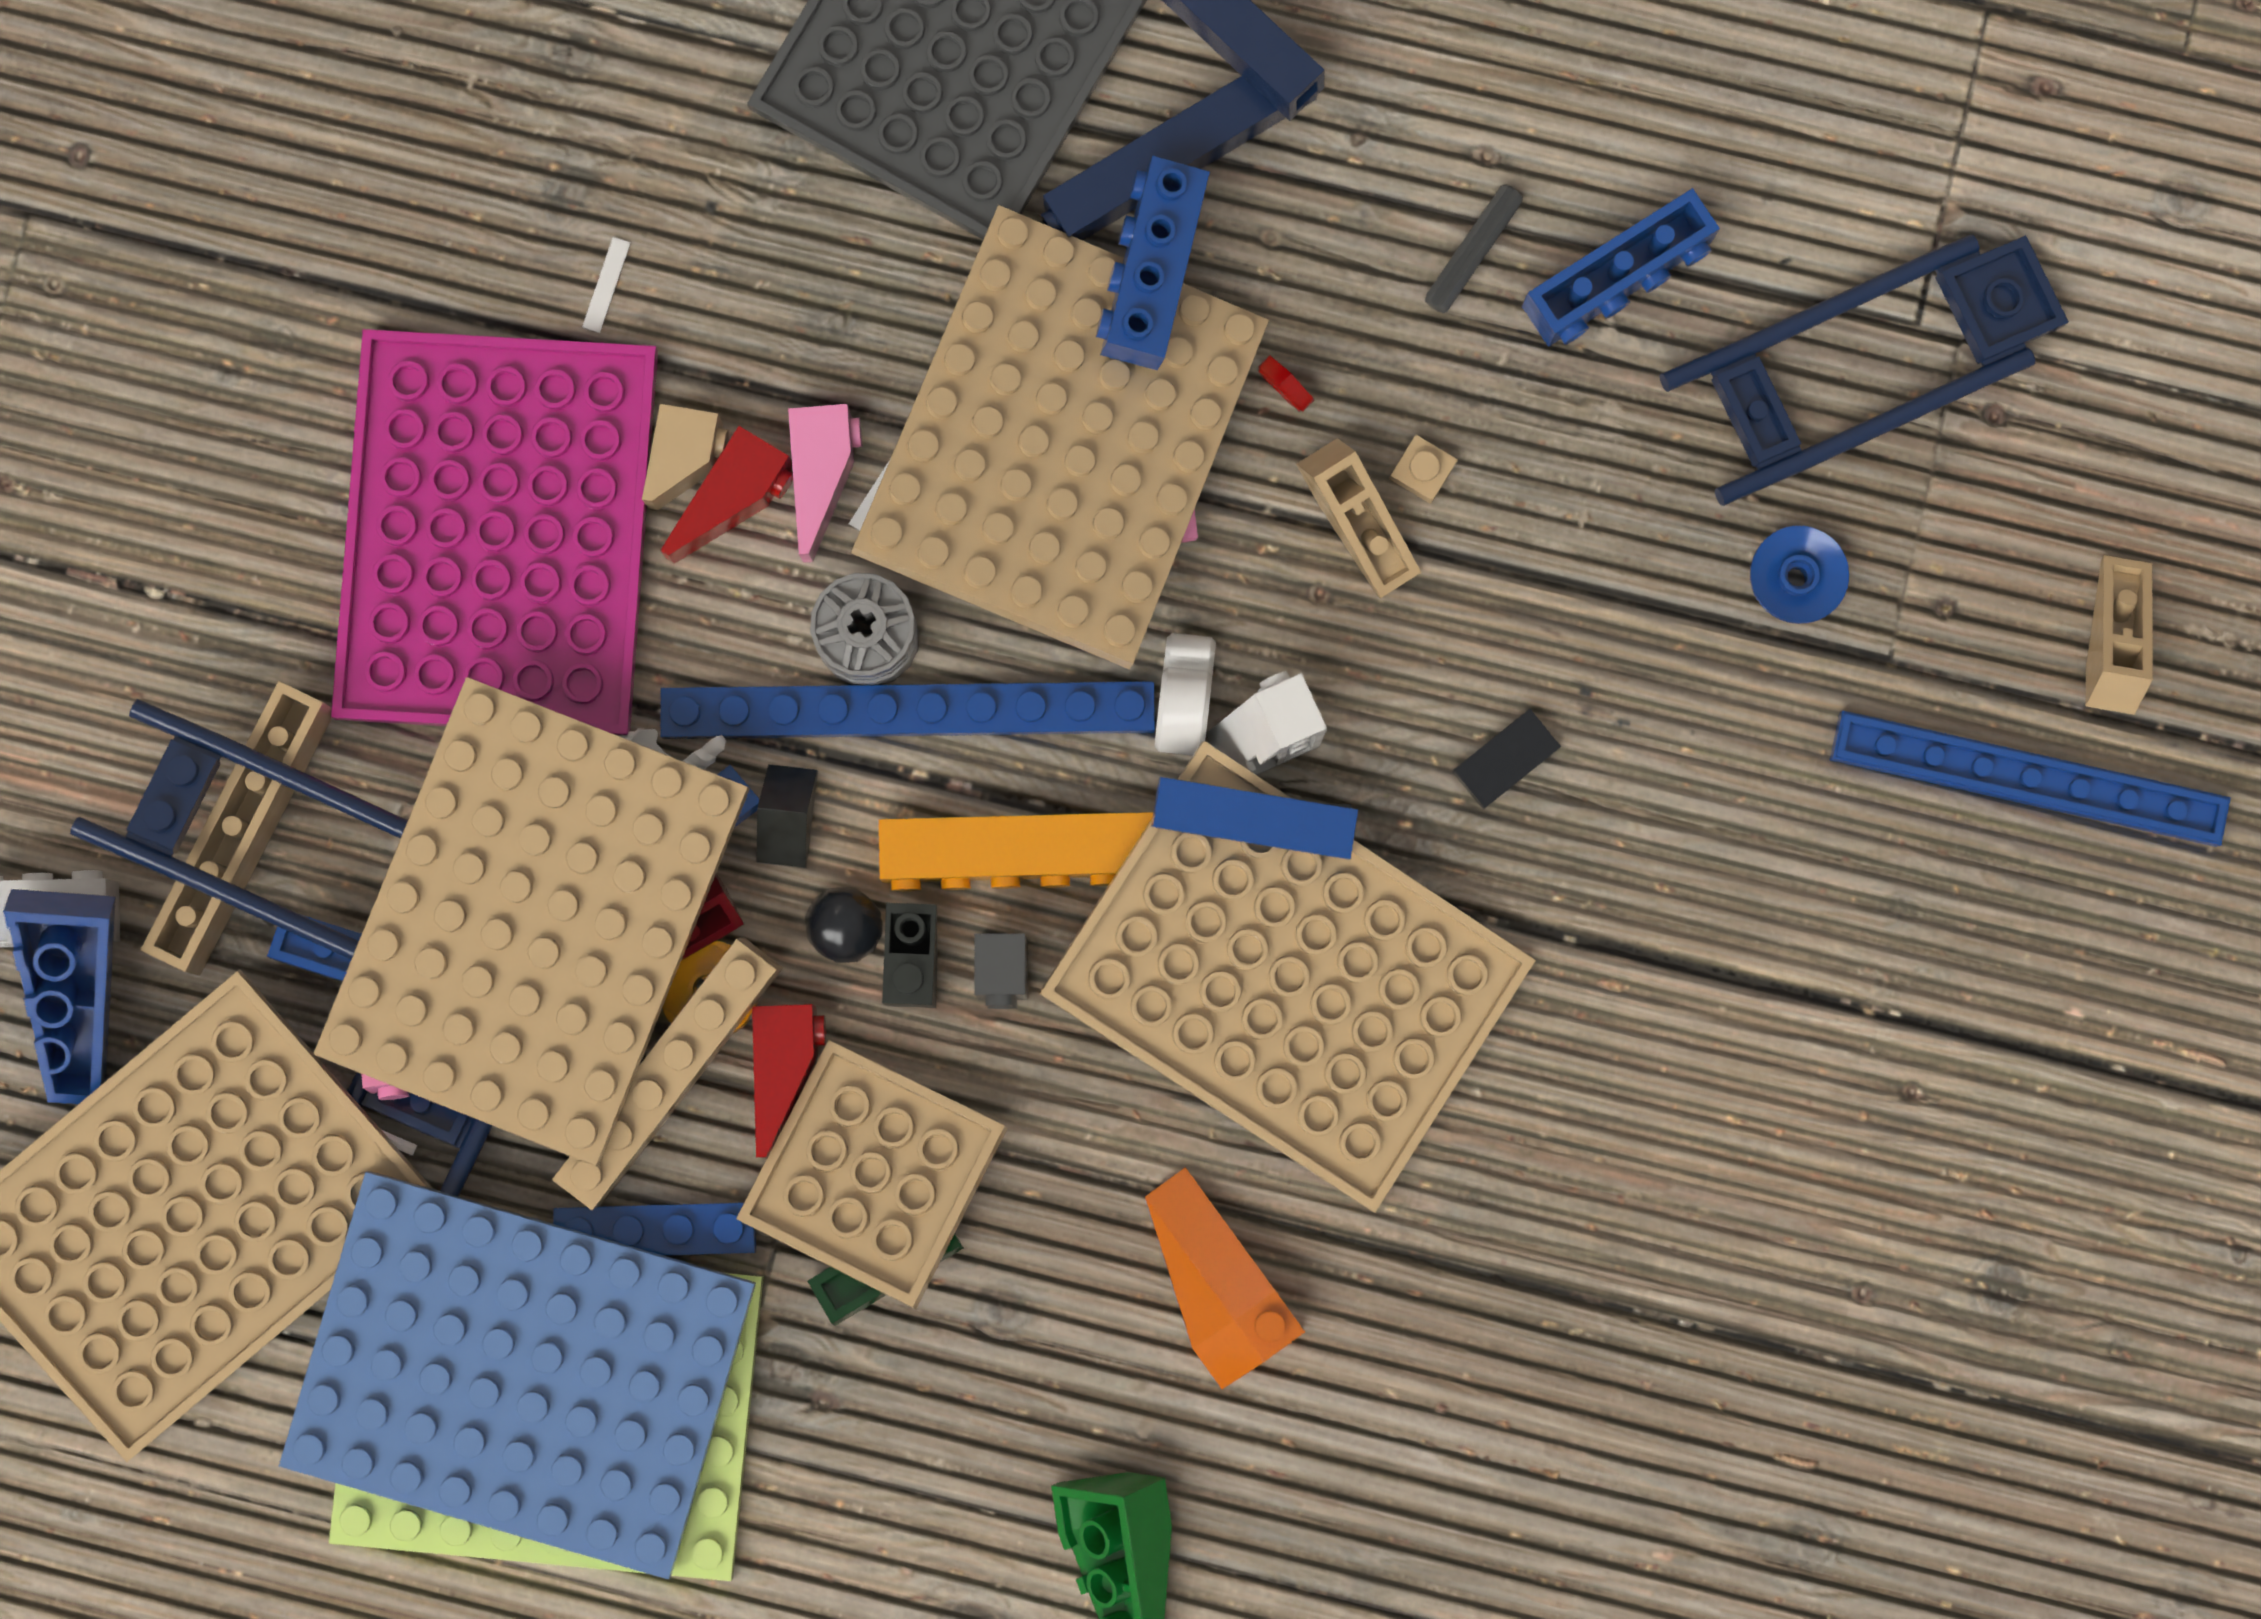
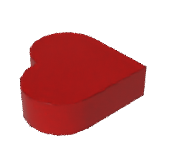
[1258,355,1315,412]

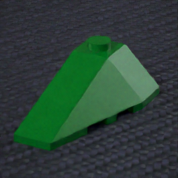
[1051,1472,1172,1619]

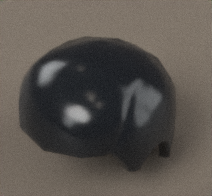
[805,887,883,963]

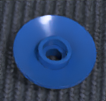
[1750,526,1849,624]

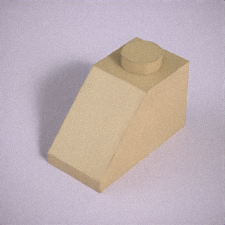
[642,404,729,510]

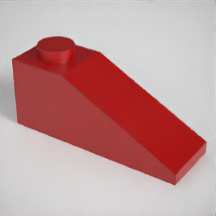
[660,426,793,564]
[752,1004,826,1158]

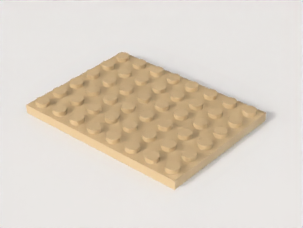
[851,205,1269,670]
[313,677,750,1166]
[1038,741,1536,1213]
[0,969,433,1462]

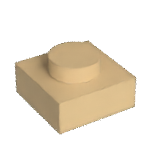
[1389,435,1458,504]

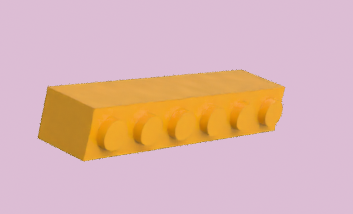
[878,812,1153,892]

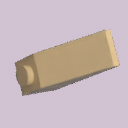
[1296,438,1422,599]
[2086,555,2153,715]

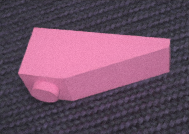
[788,404,862,563]

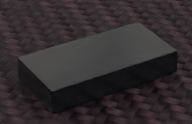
[1452,709,1561,810]

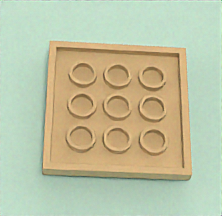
[736,1040,1007,1309]

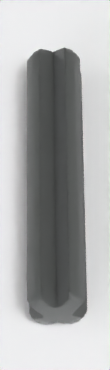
[1425,185,1523,314]

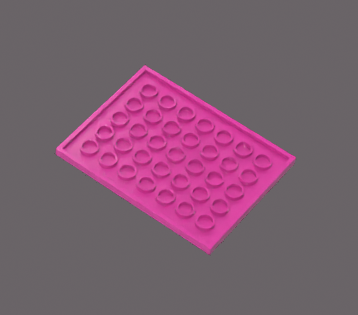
[331,329,658,736]

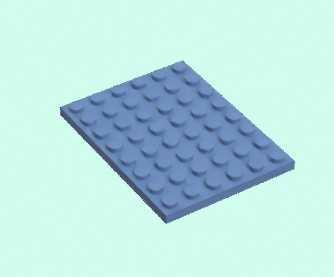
[279,1171,756,1580]

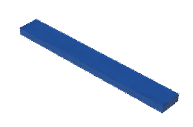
[1830,711,2231,847]

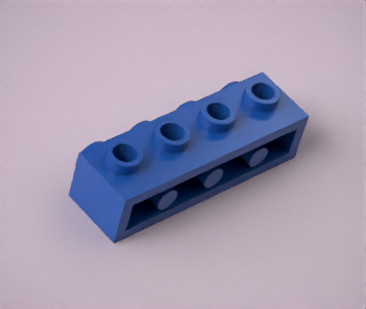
[1096,156,1210,370]
[1522,188,1720,347]

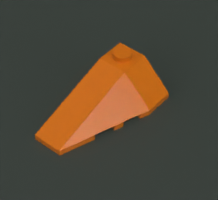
[1145,1167,1305,1389]

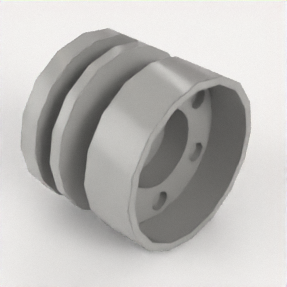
[810,573,919,685]

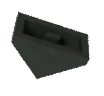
[756,764,818,868]

